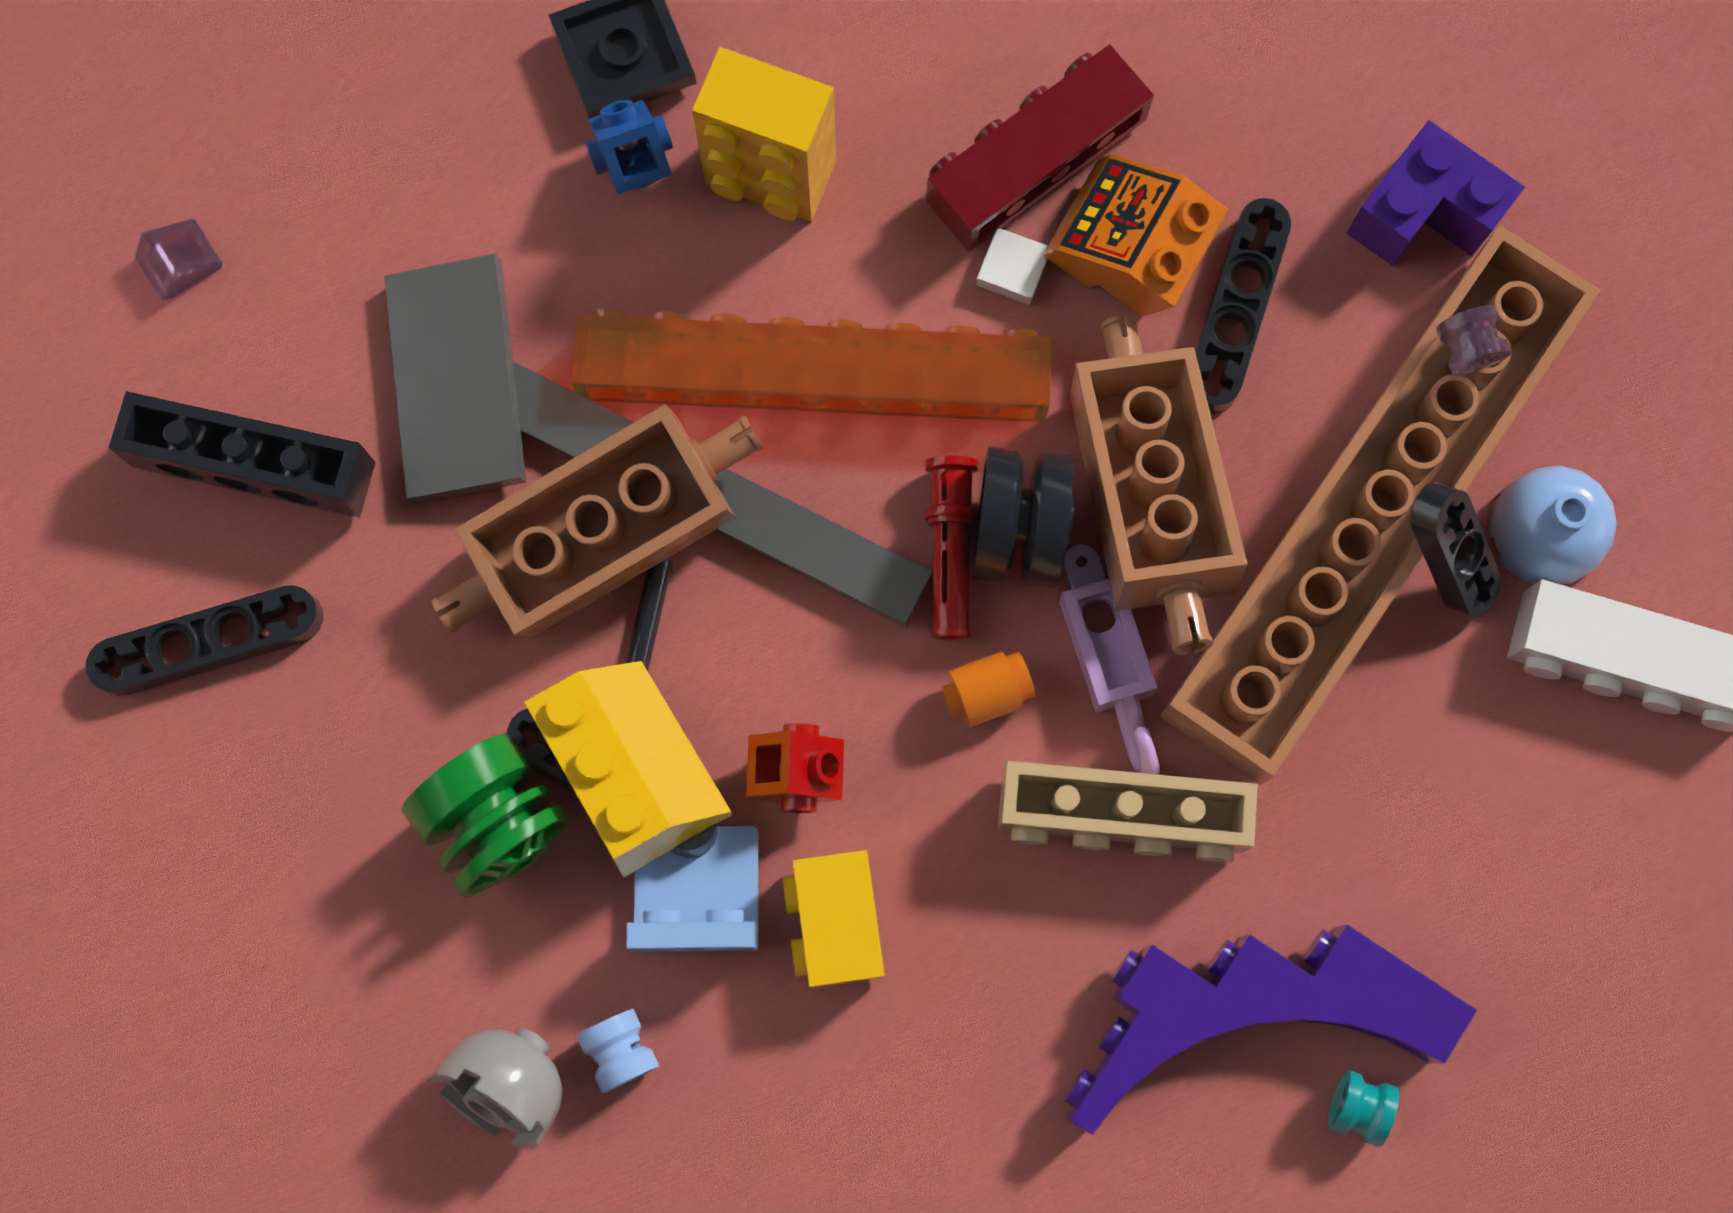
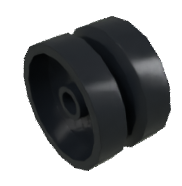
[972,446,1074,588]

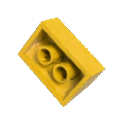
[524,661,732,877]

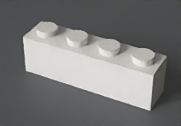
[1507,579,1733,732]

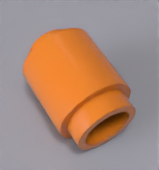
[941,651,1035,728]

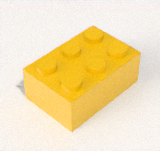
[692,46,836,222]

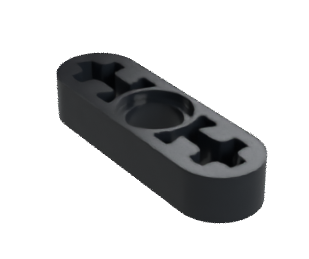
[1410,482,1500,617]

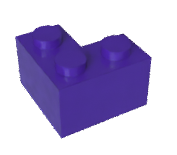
[1346,120,1525,266]

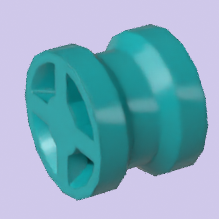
[1328,1070,1399,1147]

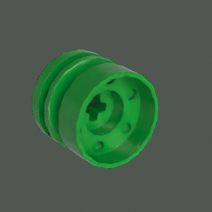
[401,733,571,898]

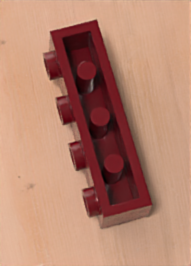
[926,44,1154,252]

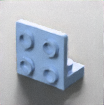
[627,826,759,952]

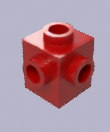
[746,723,844,814]

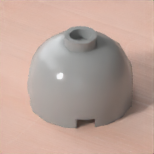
[431,1028,563,1150]

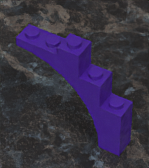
[1064,924,1477,1135]

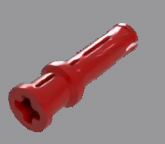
[925,455,978,640]

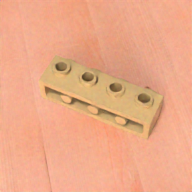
[997,761,1258,862]

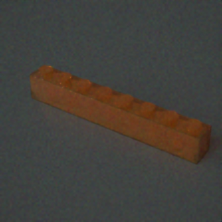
[572,309,1052,423]

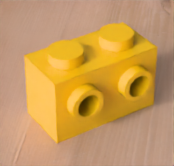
[783,850,885,988]

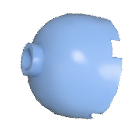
[1488,465,1617,585]

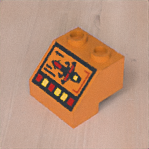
[1043,154,1229,317]

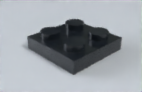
[548,0,697,119]

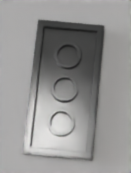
[384,254,526,503]

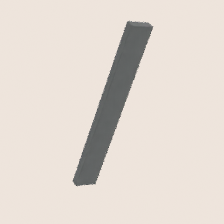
[513,362,932,628]

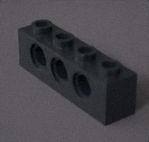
[108,391,376,518]

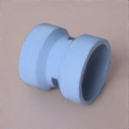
[577,1009,660,1094]

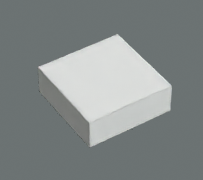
[976,227,1048,305]

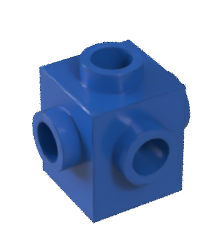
[585,100,673,195]

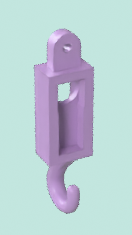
[1059,545,1160,775]

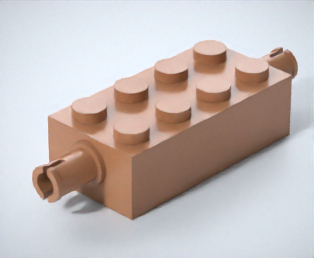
[1070,314,1247,655]
[432,404,764,639]

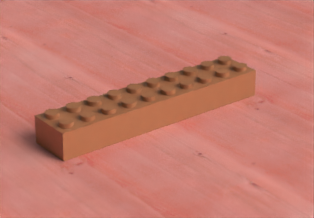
[1160,225,1601,785]

